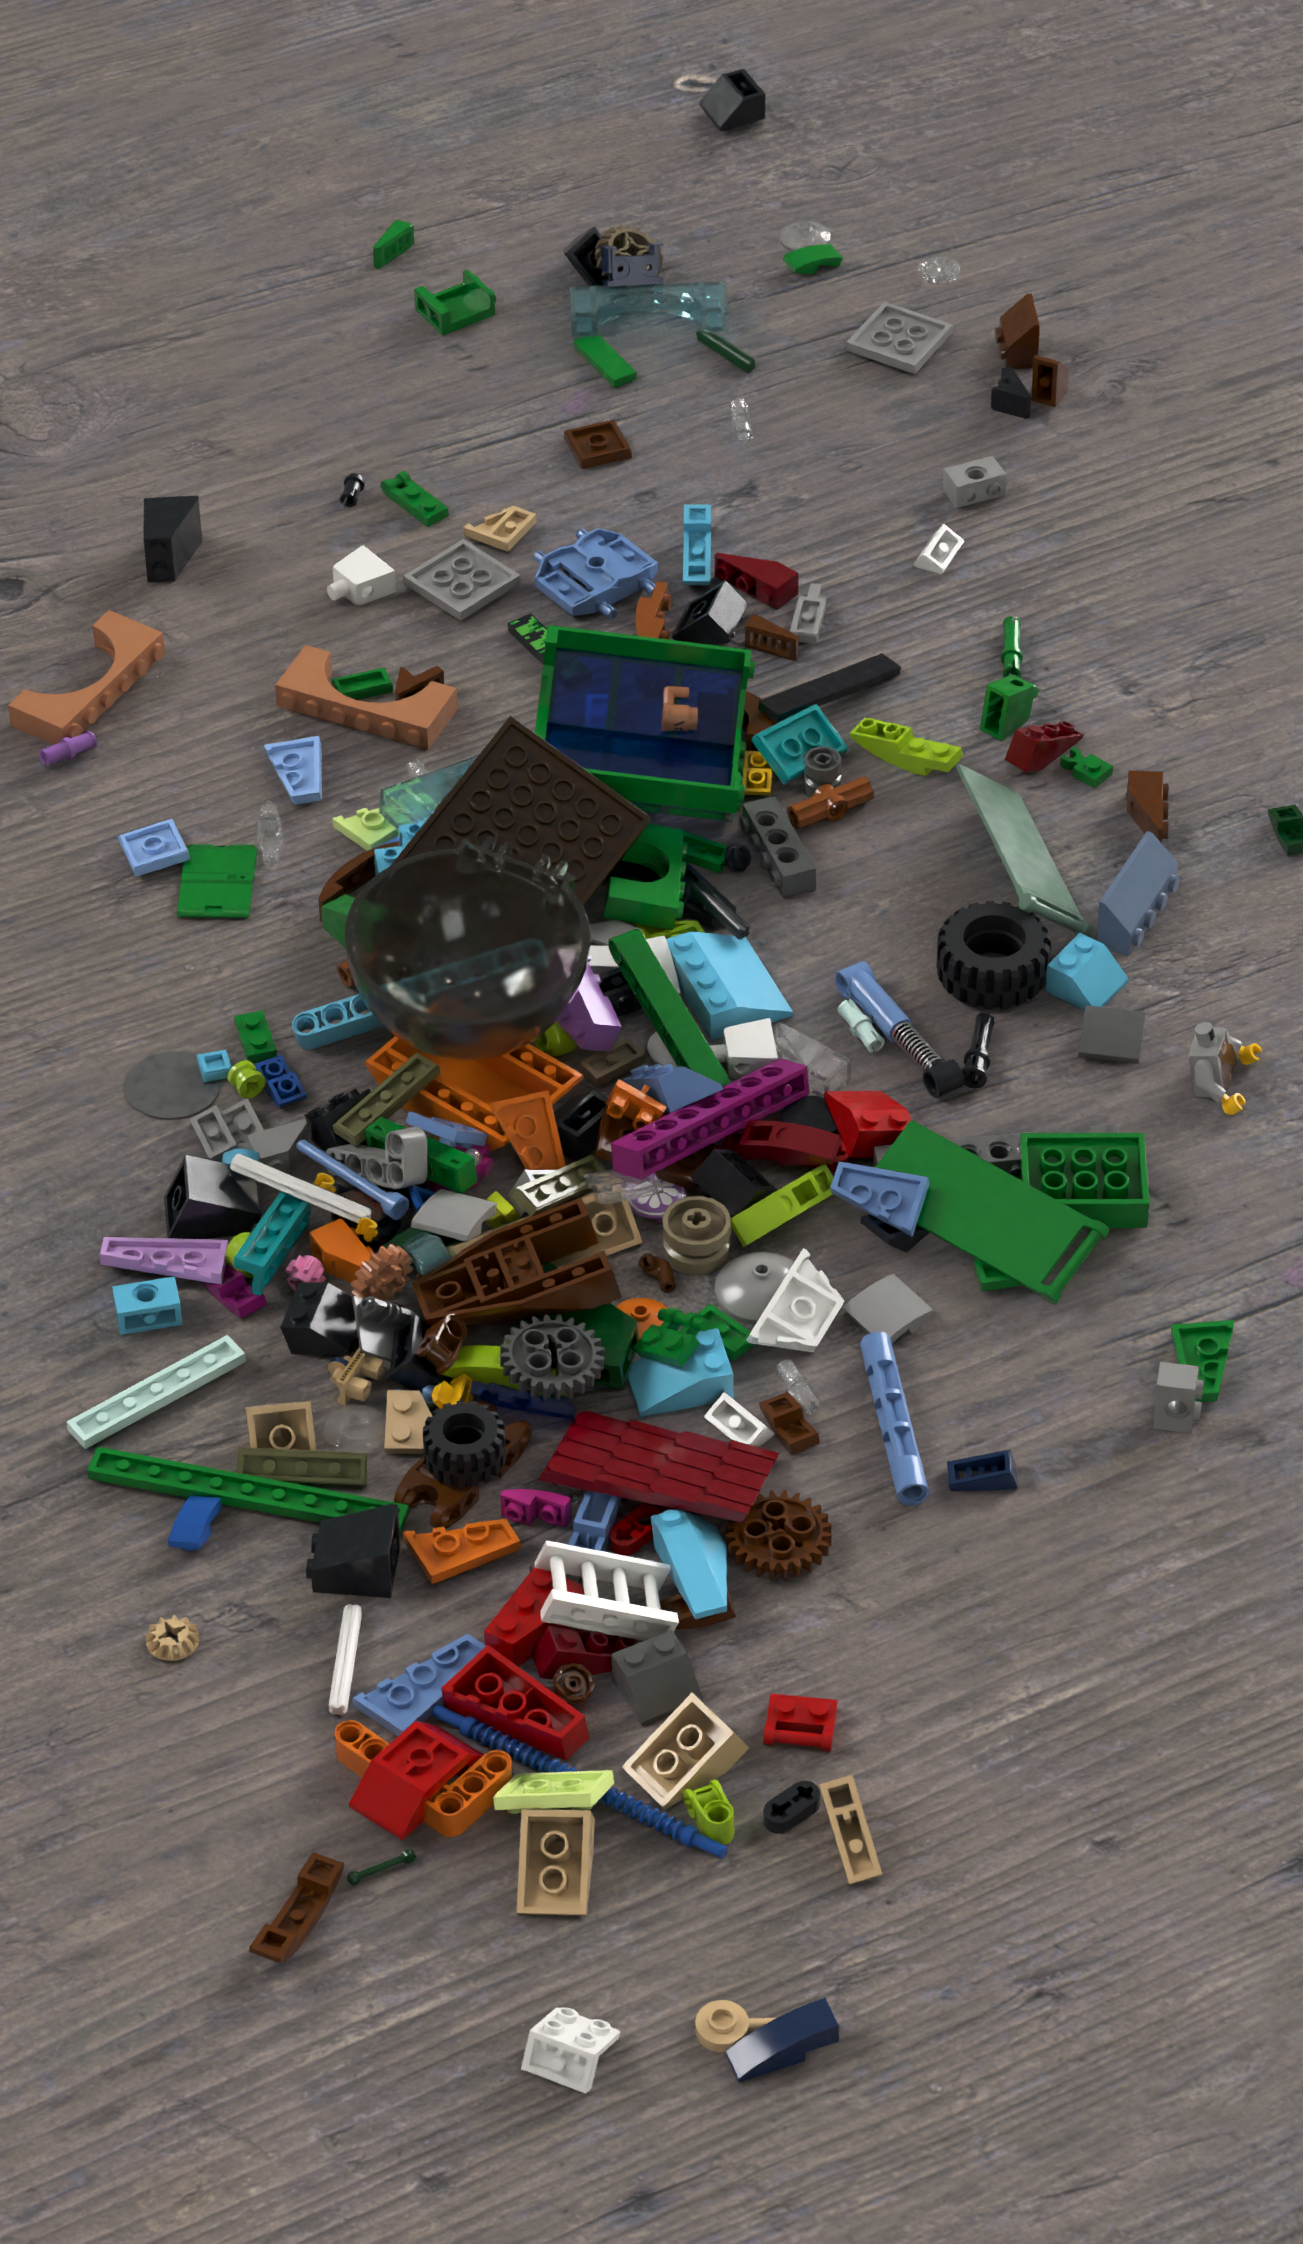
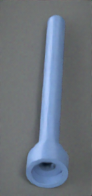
[297,1140,409,1220]

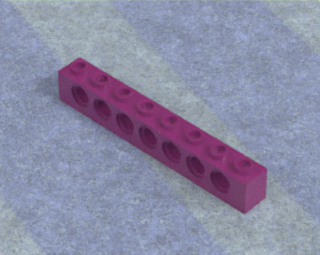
[611,1058,810,1180]

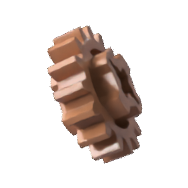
[351,1244,413,1301]

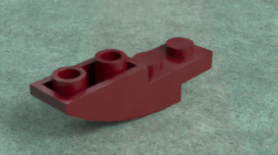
[720,1120,842,1166]

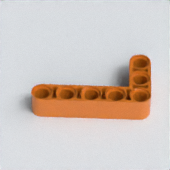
[334,1720,513,1837]

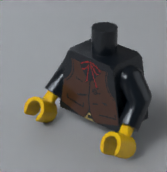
[313,1173,409,1249]

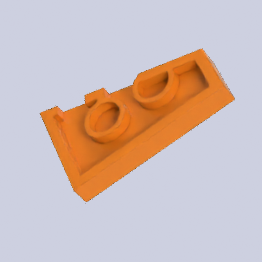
[403,1519,521,1585]

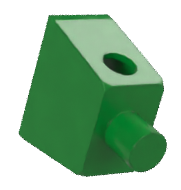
[979,675,1038,741]

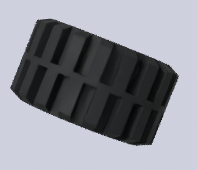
[423,1401,506,1488]

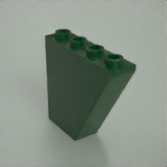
[516,1262,639,1389]

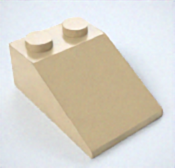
[622,1693,750,1810]
[517,1809,595,1916]

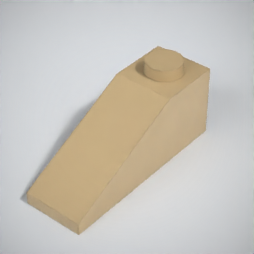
[819,1775,883,1885]

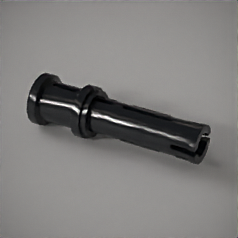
[962,1013,995,1089]

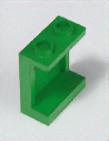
[414,269,496,336]

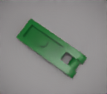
[381,471,449,527]

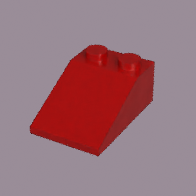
[823,1091,912,1158]

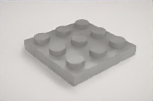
[846,301,953,374]
[404,539,520,621]

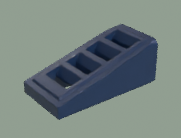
[947,1450,1018,1491]

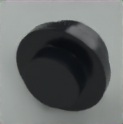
[724,844,751,873]

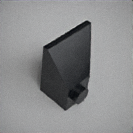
[563,226,609,295]

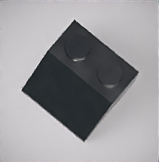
[671,580,748,646]
[691,1149,777,1219]
[280,1282,358,1355]

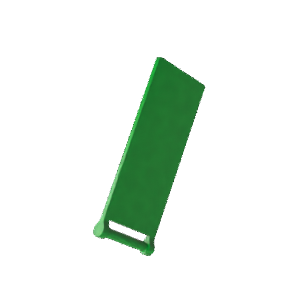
[875,1121,1110,1305]

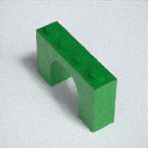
[603,824,688,930]

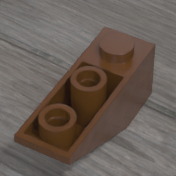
[1127,770,1169,844]

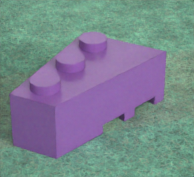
[536,949,622,1052]

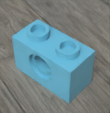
[112,1276,183,1335]

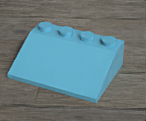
[666,931,793,1041]

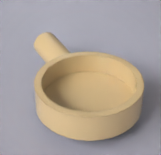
[695,2000,776,2053]

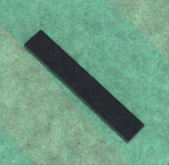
[758,653,901,723]

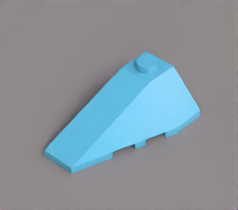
[651,1509,727,1620]

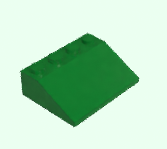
[1020,1133,1150,1228]

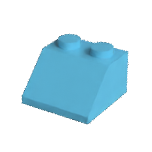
[1045,933,1128,1010]

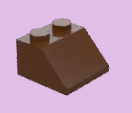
[995,294,1040,369]

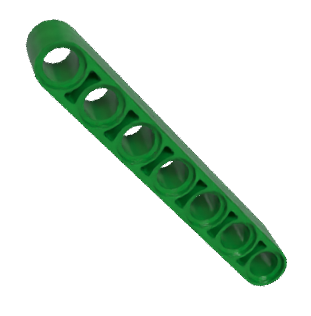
[608,929,731,1087]

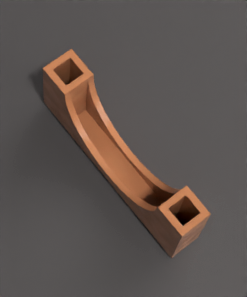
[8,610,165,745]
[275,645,458,750]

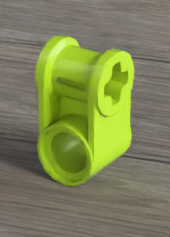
[682,1779,735,1845]

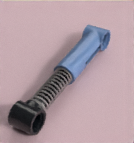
[835,961,965,1098]

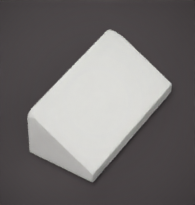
[913,524,964,574]
[704,1392,775,1447]

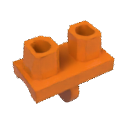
[605,1079,667,1130]

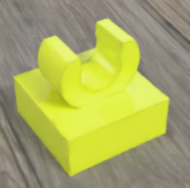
[486,1191,521,1230]

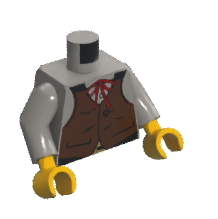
[1188,1022,1262,1115]

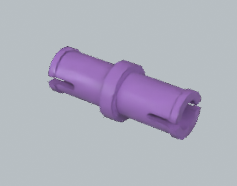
[39,731,97,766]

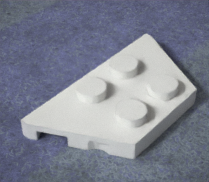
[746,1248,845,1353]

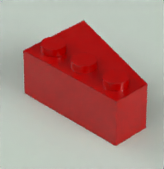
[484,1567,585,1667]

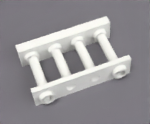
[534,1541,679,1641]

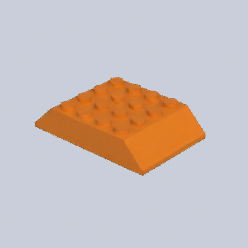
[365,996,583,1151]

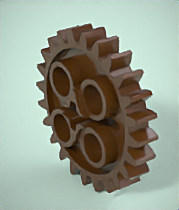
[725,1490,832,1580]

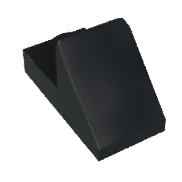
[991,366,1031,419]

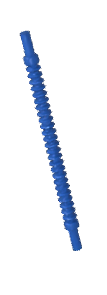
[432,1704,728,1859]

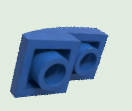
[254,1055,307,1108]
[168,1495,222,1551]

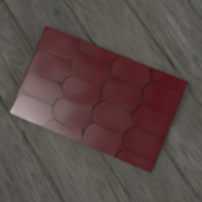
[538,1411,779,1523]

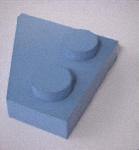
[405,1111,488,1149]

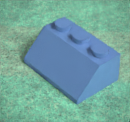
[623,1064,723,1113]

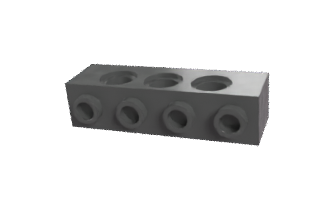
[739,796,816,898]

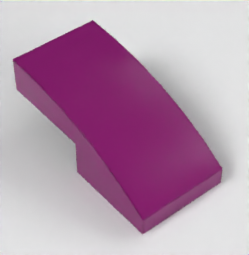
[202,1265,267,1319]

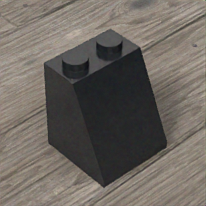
[143,495,202,582]
[164,1155,262,1239]
[306,1504,401,1598]

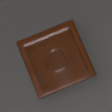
[564,420,632,469]

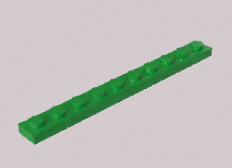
[87,1447,409,1537]

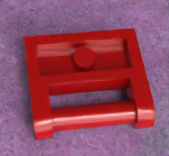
[763,1693,838,1752]

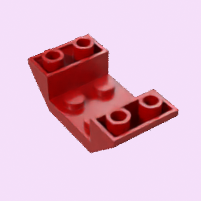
[349,1721,484,1840]

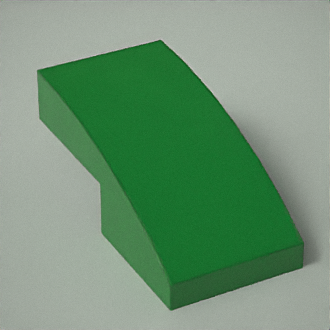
[782,244,843,274]

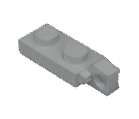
[790,583,826,644]

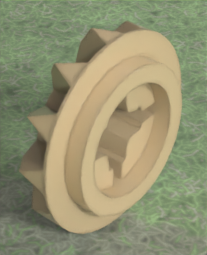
[145,1615,199,1661]

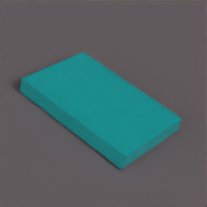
[751,704,849,785]

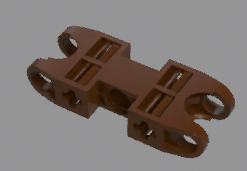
[394,1401,532,1529]

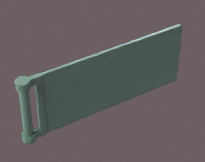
[956,764,1093,937]

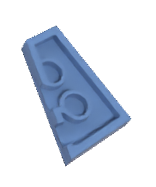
[830,1161,930,1237]

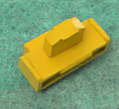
[431,1374,475,1410]

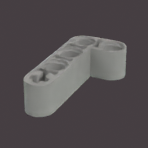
[325,1127,428,1189]

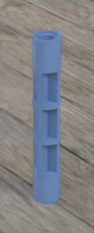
[860,1332,929,1506]

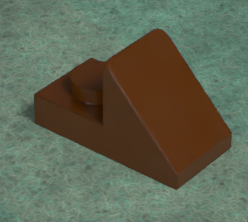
[395,666,444,701]

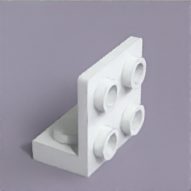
[521,2007,620,2093]

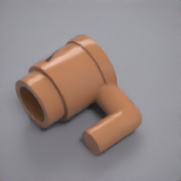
[662,686,698,732]

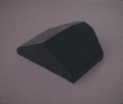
[860,1214,929,1253]

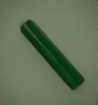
[696,327,756,373]

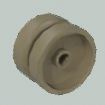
[662,1196,731,1276]

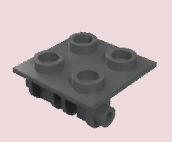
[352,1296,416,1361]

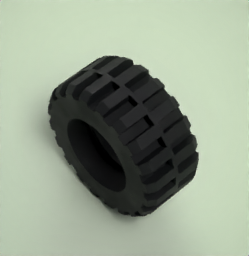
[936,901,1051,1010]

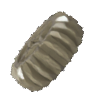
[594,224,664,291]

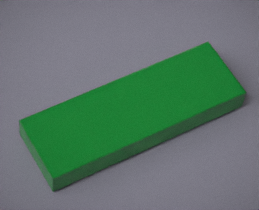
[574,332,637,388]

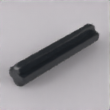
[690,879,750,940]

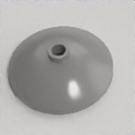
[715,1252,794,1325]

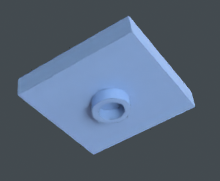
[118,819,190,877]

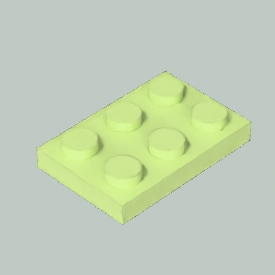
[493,1770,614,1814]

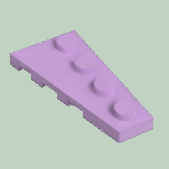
[100,1237,228,1285]

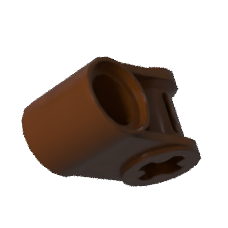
[415,1314,468,1375]

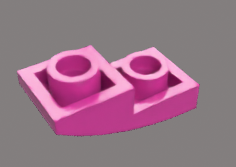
[500,1489,571,1528]

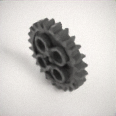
[500,1314,604,1400]

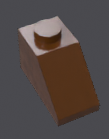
[1031,355,1069,407]

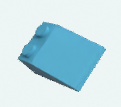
[627,1328,733,1417]

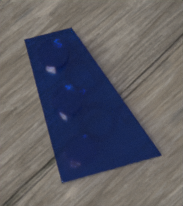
[470,1381,577,1420]

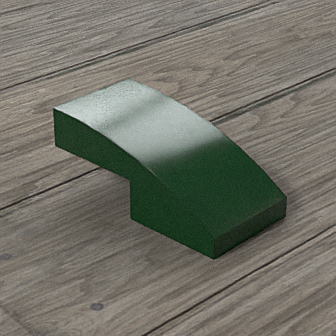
[1268,805,1303,856]

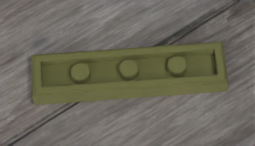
[333,1052,440,1146]
[511,1155,612,1216]
[237,1447,369,1486]

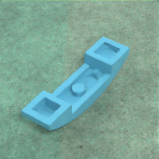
[683,505,711,585]

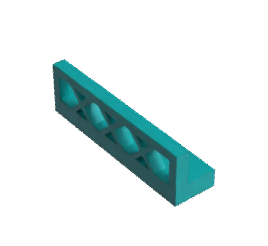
[233,1191,312,1296]

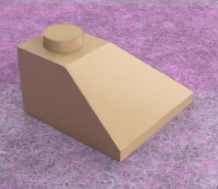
[245,1401,316,1450]

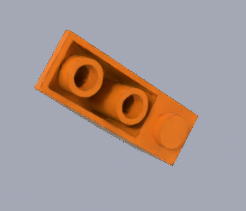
[309,1218,373,1283]

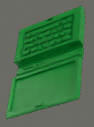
[177,844,258,918]

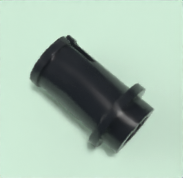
[340,473,365,507]

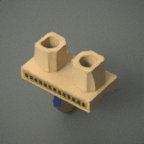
[328,1347,385,1406]

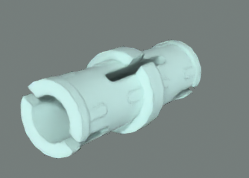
[837,999,885,1053]

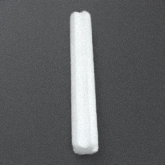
[328,1604,362,1716]

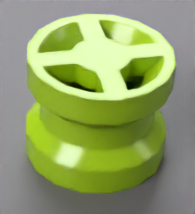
[227,1060,266,1099]

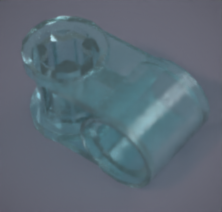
[403,1232,451,1276]

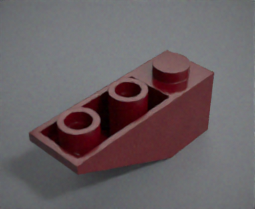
[715,553,799,610]
[1005,721,1084,772]
[531,1626,638,1680]

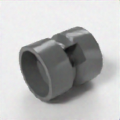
[804,747,841,798]

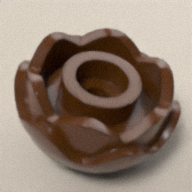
[552,1663,595,1705]

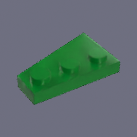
[1171,1320,1234,1402]

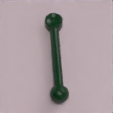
[347,1849,416,1885]

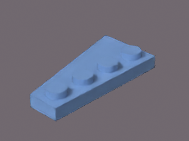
[353,1634,486,1736]

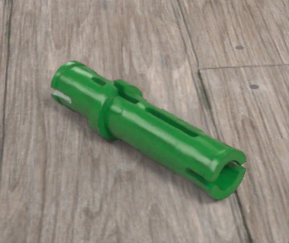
[1001,616,1023,678]

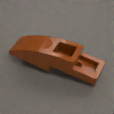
[636,581,672,667]

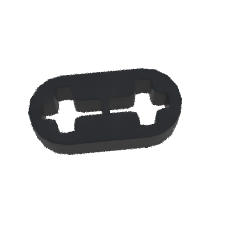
[763,1781,820,1834]

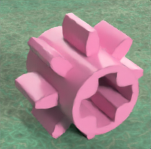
[285,1255,326,1291]

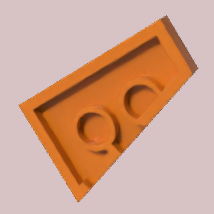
[489,1090,566,1170]

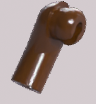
[639,1253,676,1293]

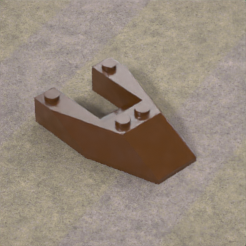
[412,1198,622,1325]

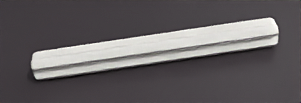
[230,1154,372,1223]

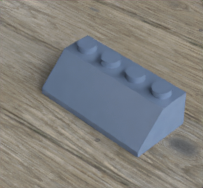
[1097,831,1180,956]

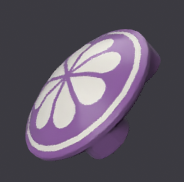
[625,1176,687,1223]

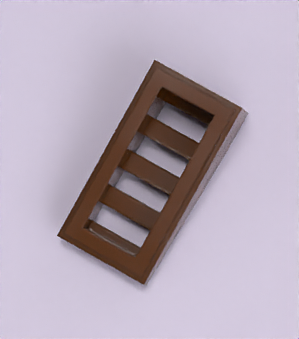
[745,614,798,661]

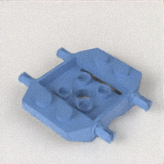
[533,528,658,620]

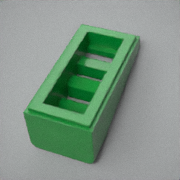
[373,219,414,269]

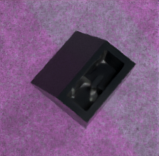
[699,68,765,131]
[304,1088,371,1152]
[554,1090,608,1162]

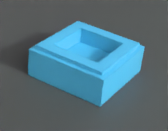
[196,1050,232,1083]

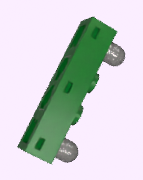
[365,1117,481,1194]

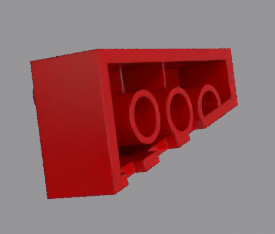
[441,1645,590,1761]

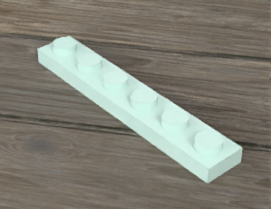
[67,1335,246,1449]

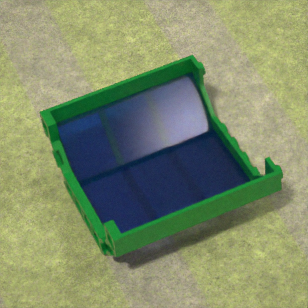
[534,625,755,822]

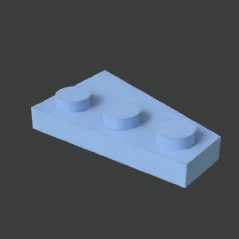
[264,736,322,805]

